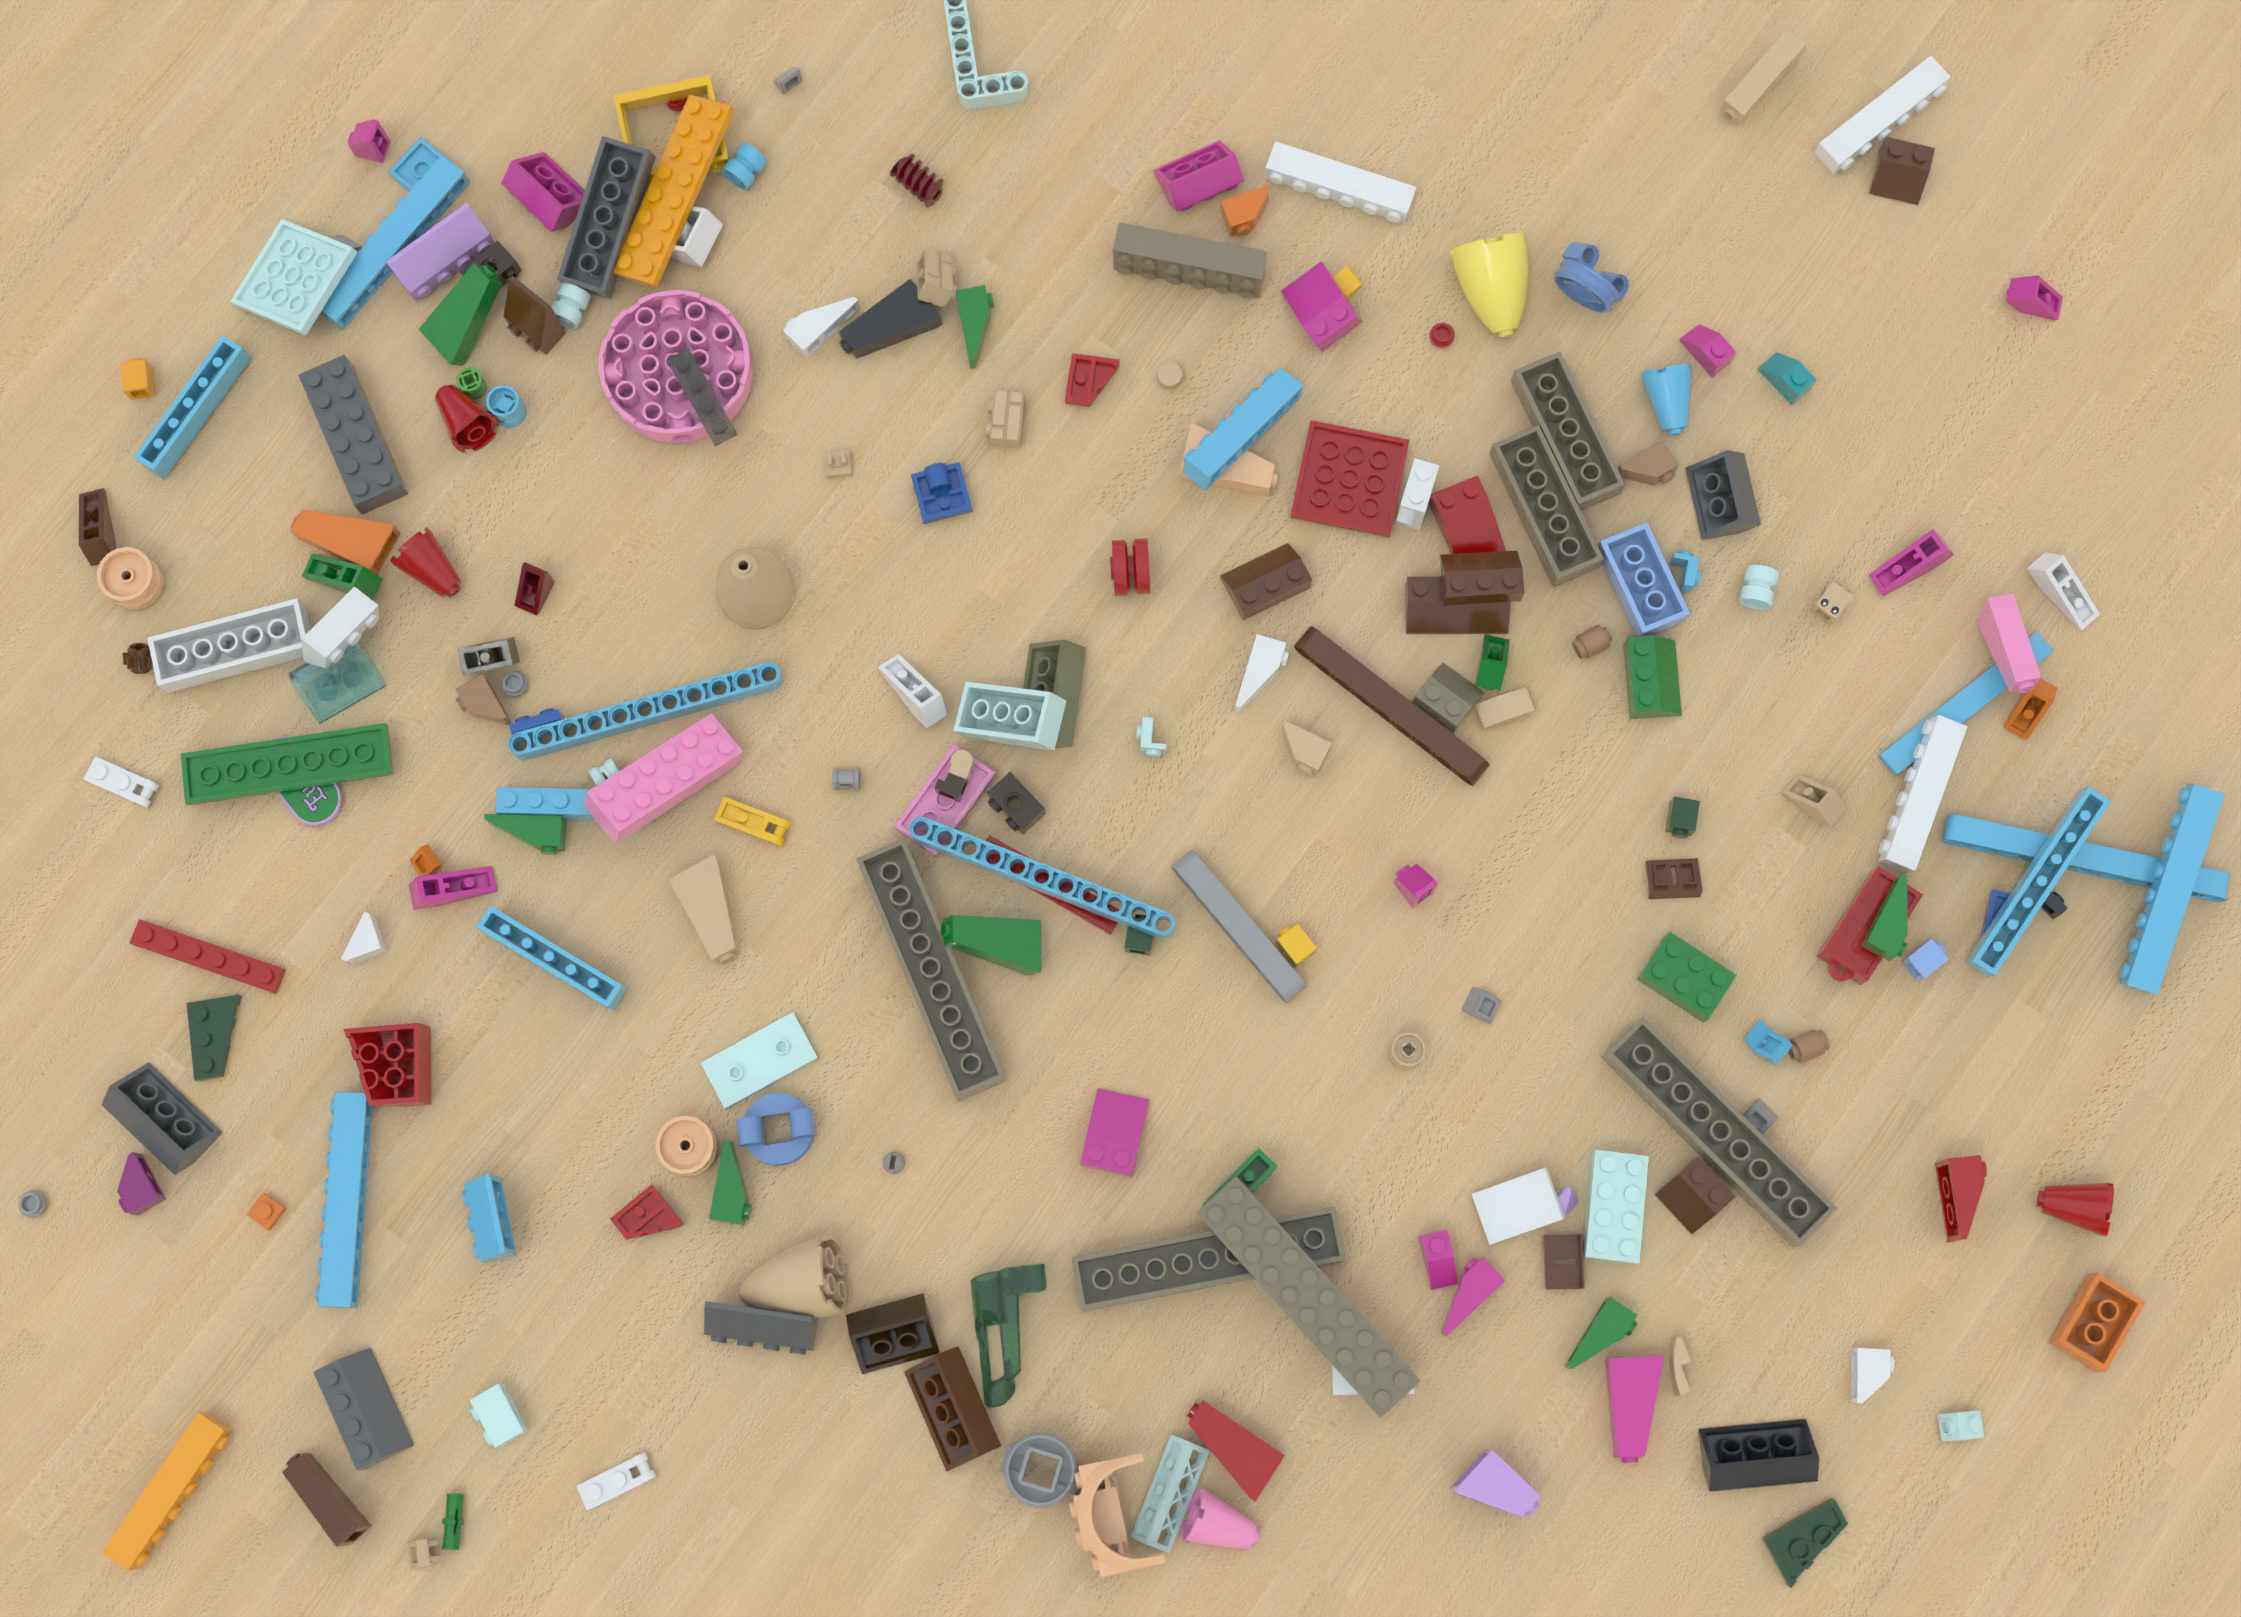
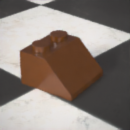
[1869,137,1935,205]
[1655,1157,1736,1235]

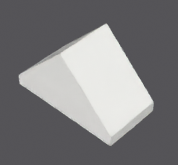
[341,912,387,965]

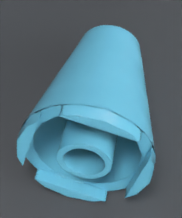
[1641,364,1692,435]

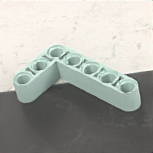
[943,0,1029,110]

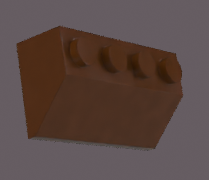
[1405,577,1511,634]
[904,1346,1001,1471]

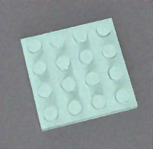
[230,219,358,336]

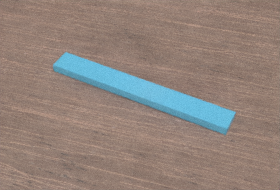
[1878,632,2053,776]

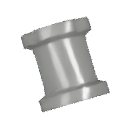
[832,768,861,791]

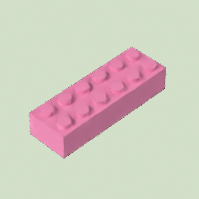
[584,713,743,845]

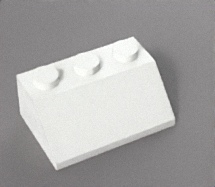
[301,587,379,668]

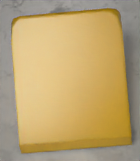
[1333,265,1363,300]

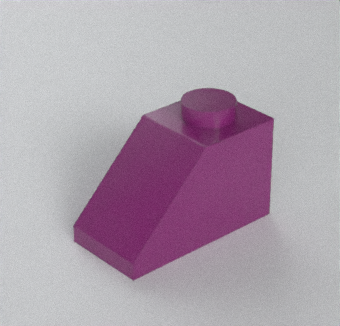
[117,1152,166,1216]

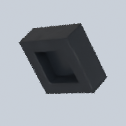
[2041,891,2068,919]

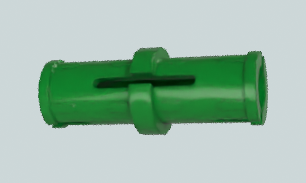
[442,1493,464,1550]

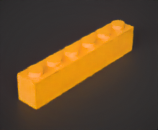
[101,1412,232,1571]

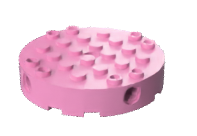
[599,290,753,443]

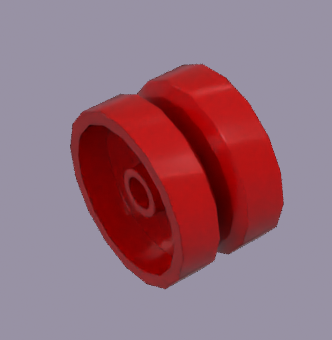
[1110,538,1150,596]

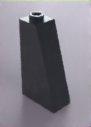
[839,279,943,359]

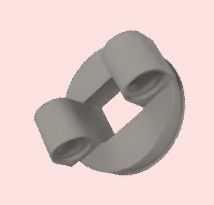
[1000,1432,1079,1508]

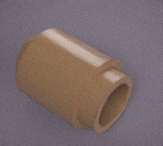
[1572,625,1612,659]
[1788,1030,1830,1063]

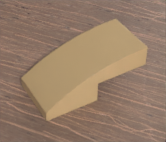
[1476,687,1536,729]
[1669,1336,1691,1396]

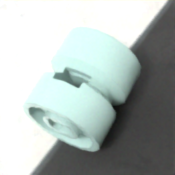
[551,282,591,329]
[1739,565,1779,610]

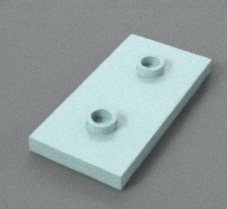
[701,1012,818,1109]

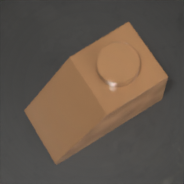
[1618,440,1679,485]
[455,674,512,725]

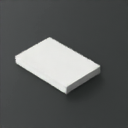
[1471,1168,1565,1245]

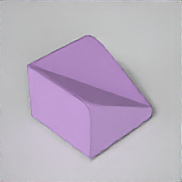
[1557,1186,1578,1221]

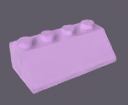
[386,203,495,302]

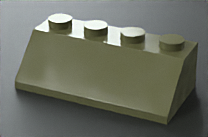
[1023,640,1086,749]

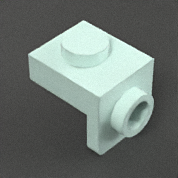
[1136,717,1167,758]
[1938,1410,1984,1441]

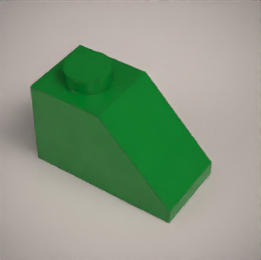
[1475,635,1510,691]

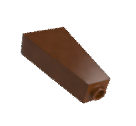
[282,1453,372,1547]

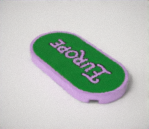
[273,736,343,826]

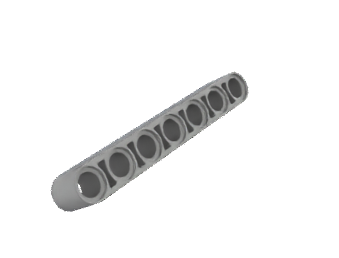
[1171,850,1307,1003]

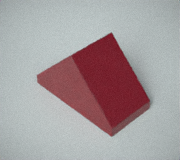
[514,562,555,616]

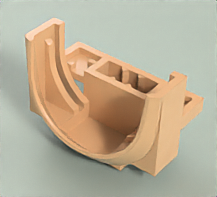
[1069,1452,1166,1577]

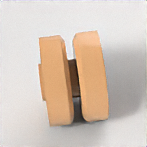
[97,547,164,610]
[655,1116,719,1177]

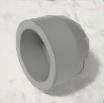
[883,1152,905,1174]

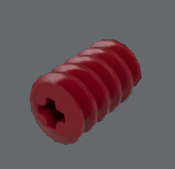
[890,154,944,207]

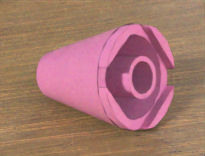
[1181,1489,1260,1550]

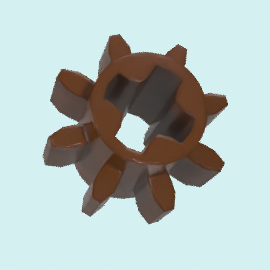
[123,643,153,674]

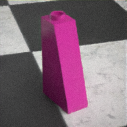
[1605,1355,1663,1463]

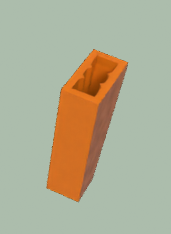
[290,509,401,575]

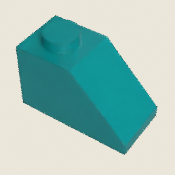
[1757,352,1817,405]

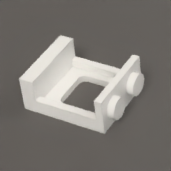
[1396,458,1439,531]

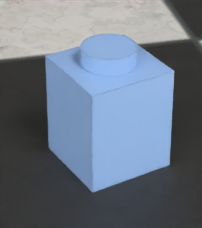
[1901,939,1949,982]

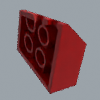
[344,1023,431,1107]

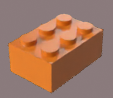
[2049,1273,2145,1372]

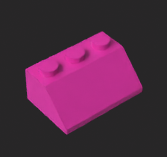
[1153,140,1244,211]
[501,152,585,232]

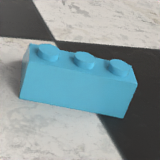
[462,1174,517,1263]

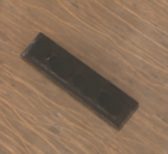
[667,348,737,447]

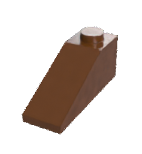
[79,488,116,566]

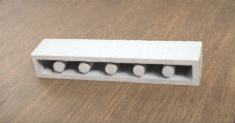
[1814,56,1951,174]
[1265,141,1416,223]
[1878,715,1968,873]

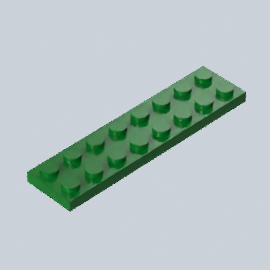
[181,723,393,805]

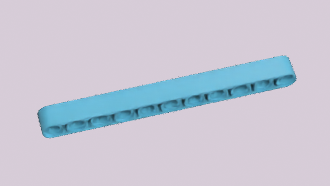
[508,662,783,760]
[1943,815,2230,902]
[909,817,1176,939]

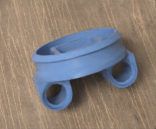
[1554,242,1629,313]
[736,1093,817,1166]

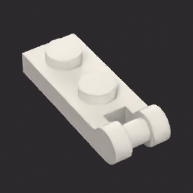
[83,756,160,808]
[576,1452,656,1511]

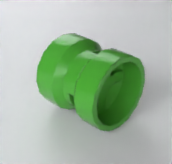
[457,367,487,400]

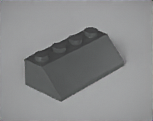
[101,1063,222,1175]
[704,1301,818,1355]
[313,1348,414,1471]

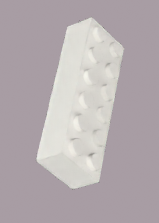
[147,598,311,693]

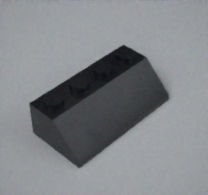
[1698,1419,1820,1492]

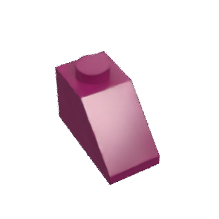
[348,119,391,163]
[2007,275,2063,320]
[1679,324,1736,377]
[1394,864,1438,908]
[1418,1230,1458,1290]

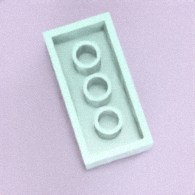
[953,682,1066,750]
[1583,1150,1649,1265]

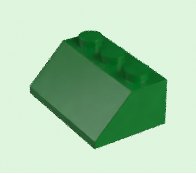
[1623,635,1682,719]

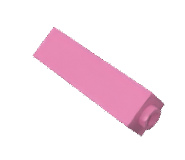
[1976,593,2041,693]

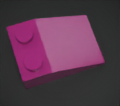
[1281,261,1363,351]
[1080,1089,1149,1178]

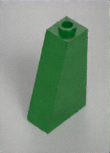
[418,263,502,366]
[940,915,1041,976]

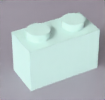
[470,1384,529,1448]

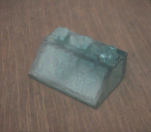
[288,640,387,724]

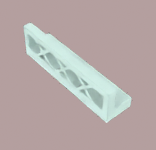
[1130,1434,1210,1553]

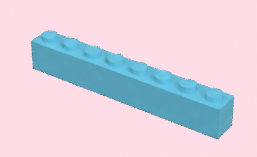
[320,155,470,330]
[2119,784,2225,995]
[1965,786,2111,977]
[315,1092,373,1308]

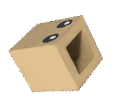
[1810,581,1854,626]

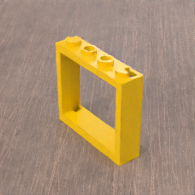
[613,75,730,188]

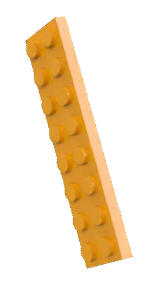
[614,94,735,288]

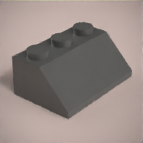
[1686,450,1761,540]

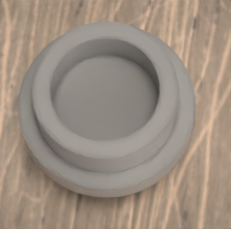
[502,671,528,697]
[19,1191,46,1217]

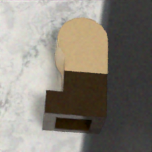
[934,749,974,802]

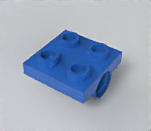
[911,462,973,524]

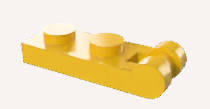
[714,797,791,847]

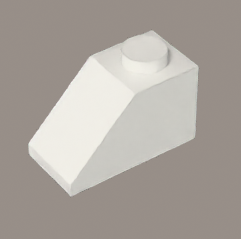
[1851,1348,1894,1403]

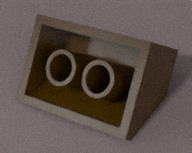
[846,1293,940,1374]

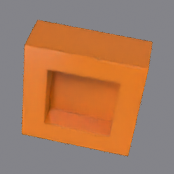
[410,844,442,876]
[247,1193,287,1230]

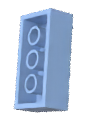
[1598,522,1690,636]

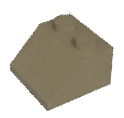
[1413,663,1484,733]

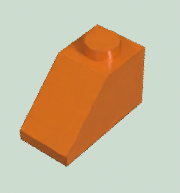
[1220,185,1269,237]
[2004,679,2057,740]

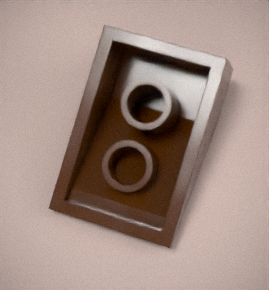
[504,276,566,355]

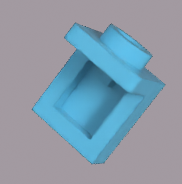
[1669,551,1701,593]
[1744,1021,1793,1065]

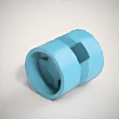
[721,142,768,190]
[486,385,526,428]

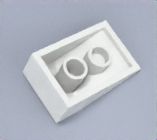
[670,206,723,267]

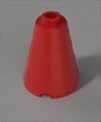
[435,385,499,453]
[390,527,461,598]
[2037,1183,2114,1237]

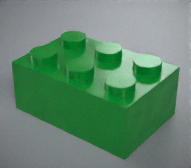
[1637,931,1737,1023]

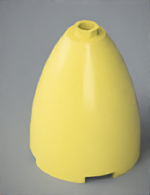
[1450,233,1529,338]

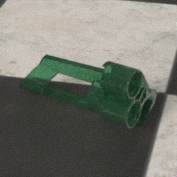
[970,1264,1047,1408]

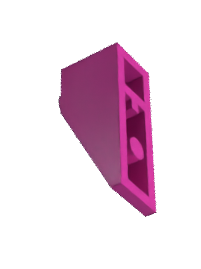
[1869,529,1954,596]
[408,866,497,910]
[1441,1257,1505,1337]

